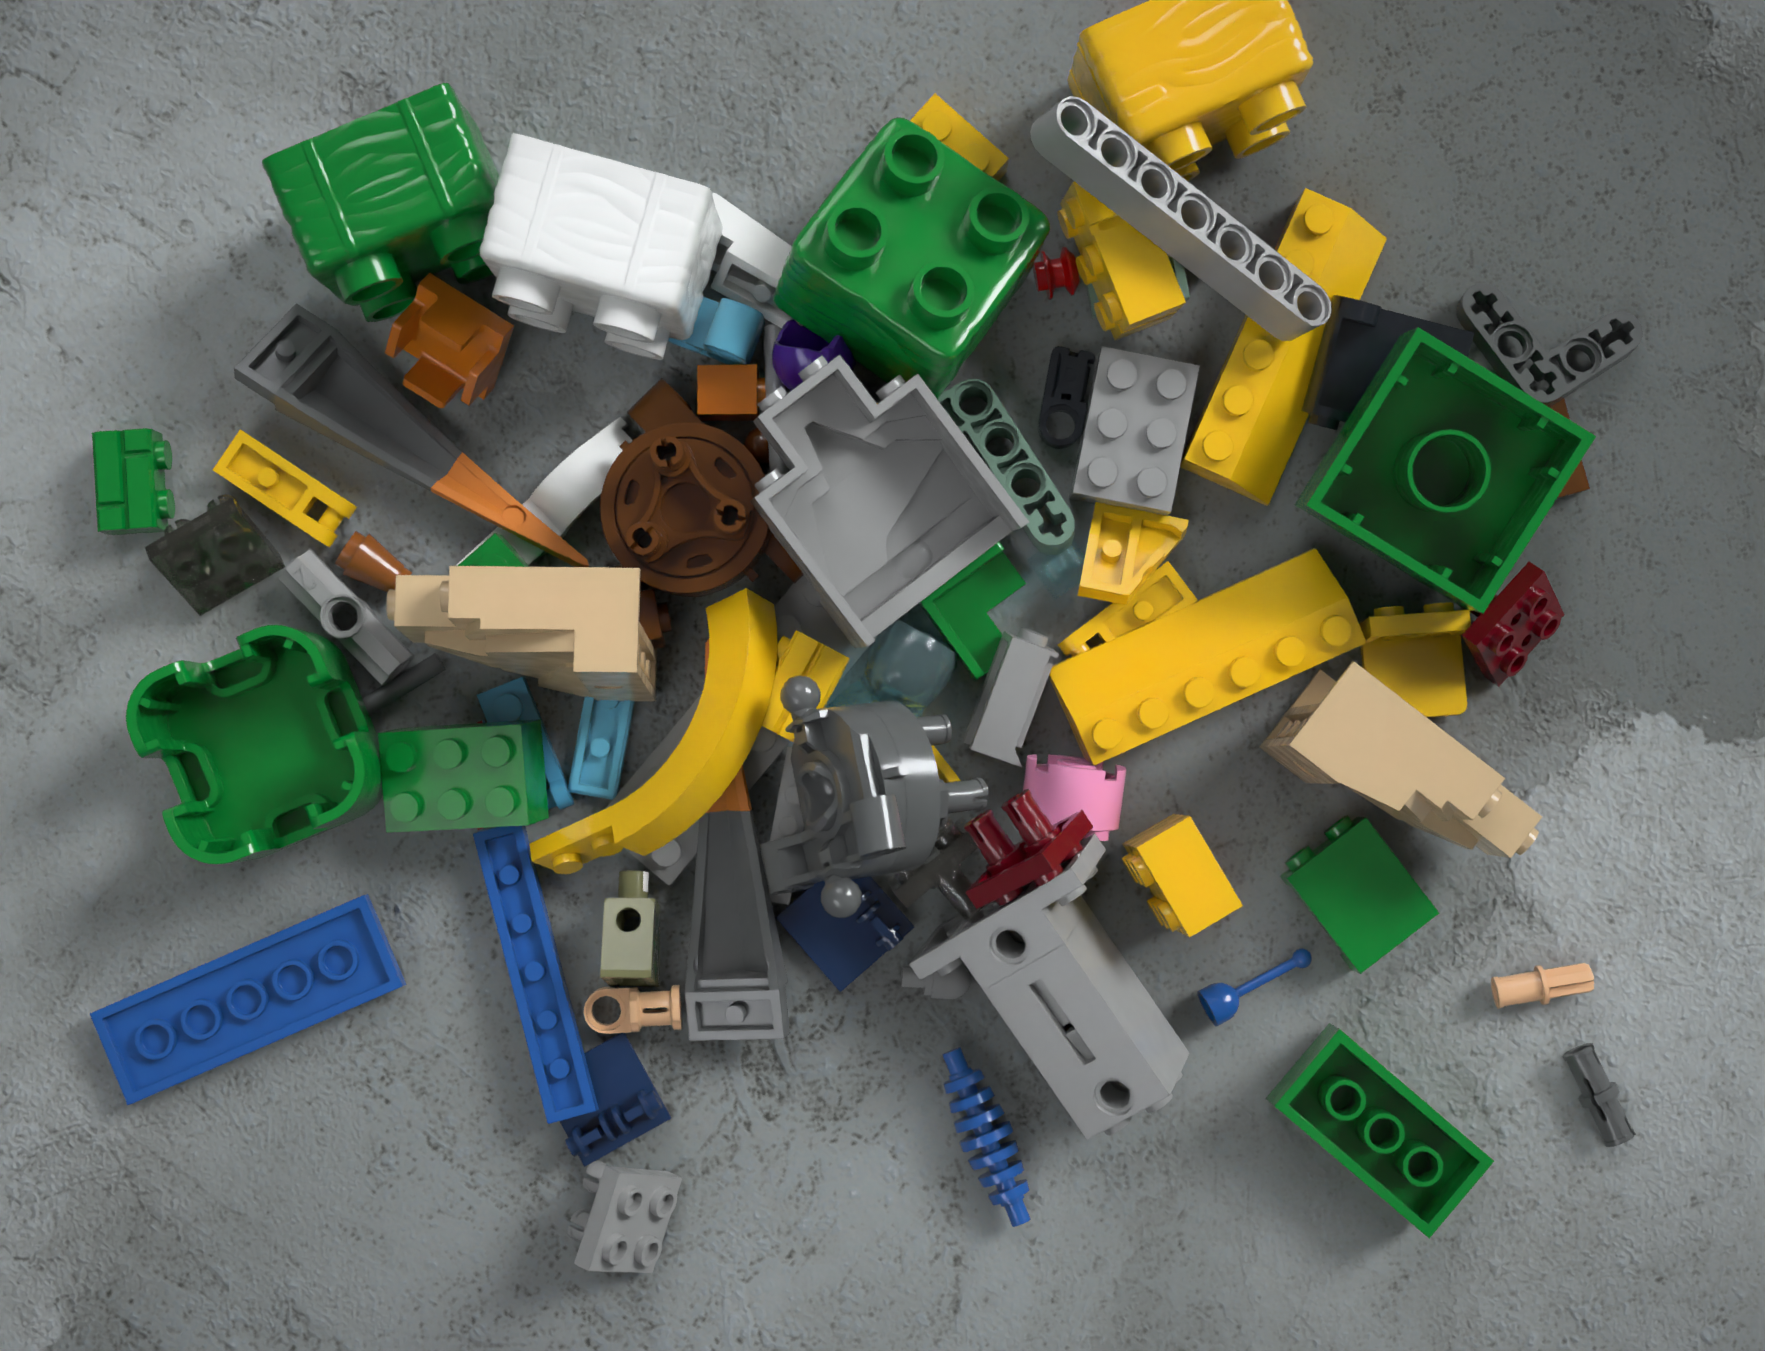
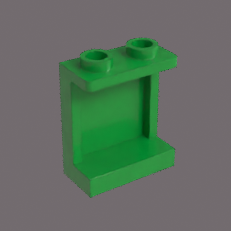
[1280,815,1439,974]

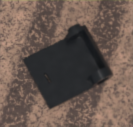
[1301,295,1474,430]

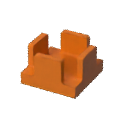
[385,273,514,408]

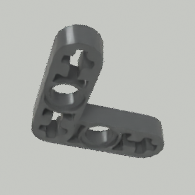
[1456,283,1643,407]

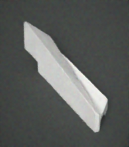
[710,193,803,328]

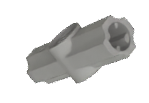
[279,549,415,686]

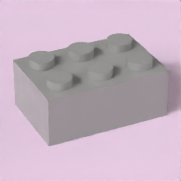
[1069,346,1200,515]

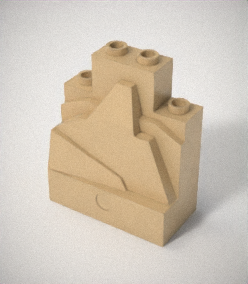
[387,566,657,701]
[1259,661,1542,858]

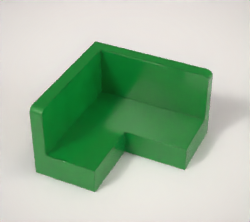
[918,541,1026,682]

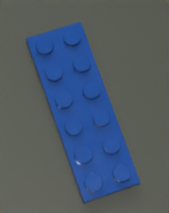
[90,894,407,1105]

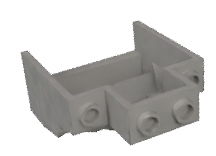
[750,355,1029,648]

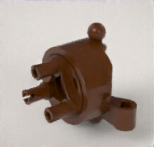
[600,378,804,597]

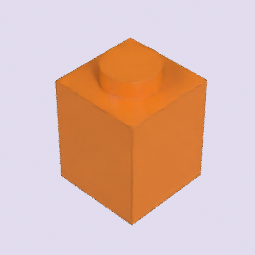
[697,364,766,421]

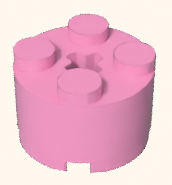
[1023,754,1126,841]

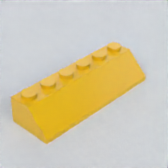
[1180,188,1387,506]
[1049,548,1367,766]

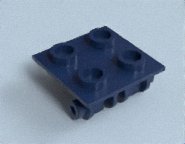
[775,877,915,992]
[560,1033,672,1167]

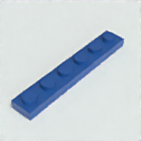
[473,826,599,1124]

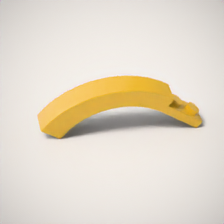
[529,588,778,874]

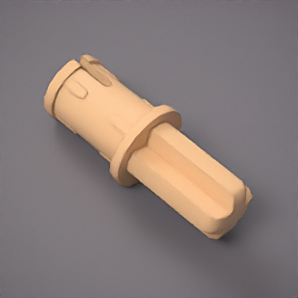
[1491,963,1594,1008]

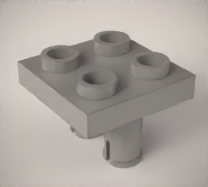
[568,1161,682,1273]

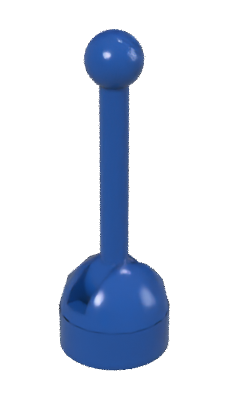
[1197,948,1312,1027]

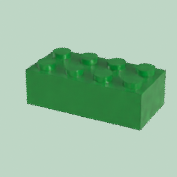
[1265,1023,1494,1238]

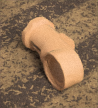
[584,985,682,1034]

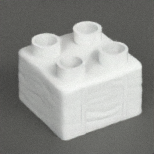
[479,133,723,360]

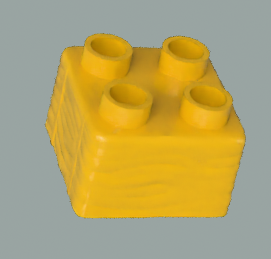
[1067,0,1313,181]

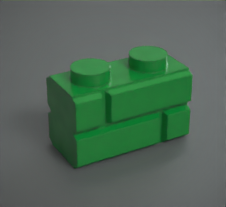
[92,428,175,535]

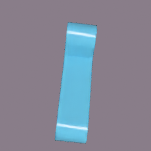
[668,296,765,365]

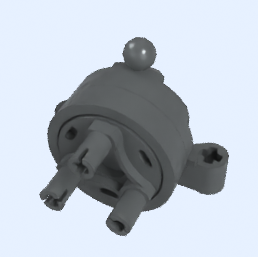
[760,676,988,918]

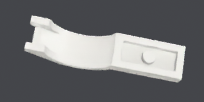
[456,417,633,567]

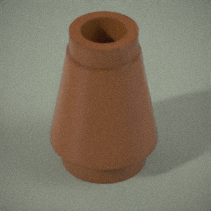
[335,531,413,593]

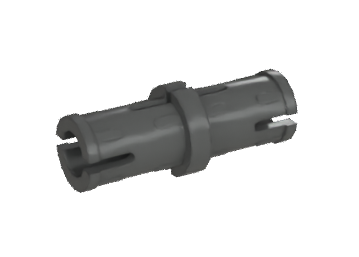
[1563,1043,1636,1147]

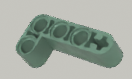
[938,379,1075,555]

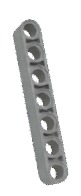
[1030,96,1332,341]

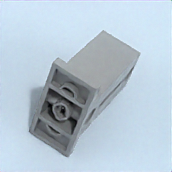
[909,833,1190,1140]

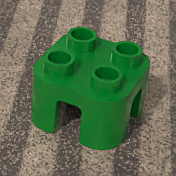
[126,625,383,864]

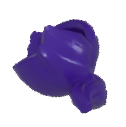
[772,319,856,391]

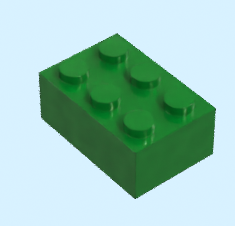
[378,719,549,833]

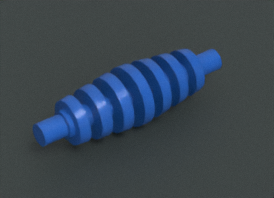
[942,1047,1031,1227]

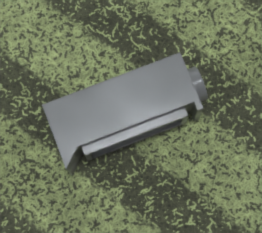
[963,627,1059,767]

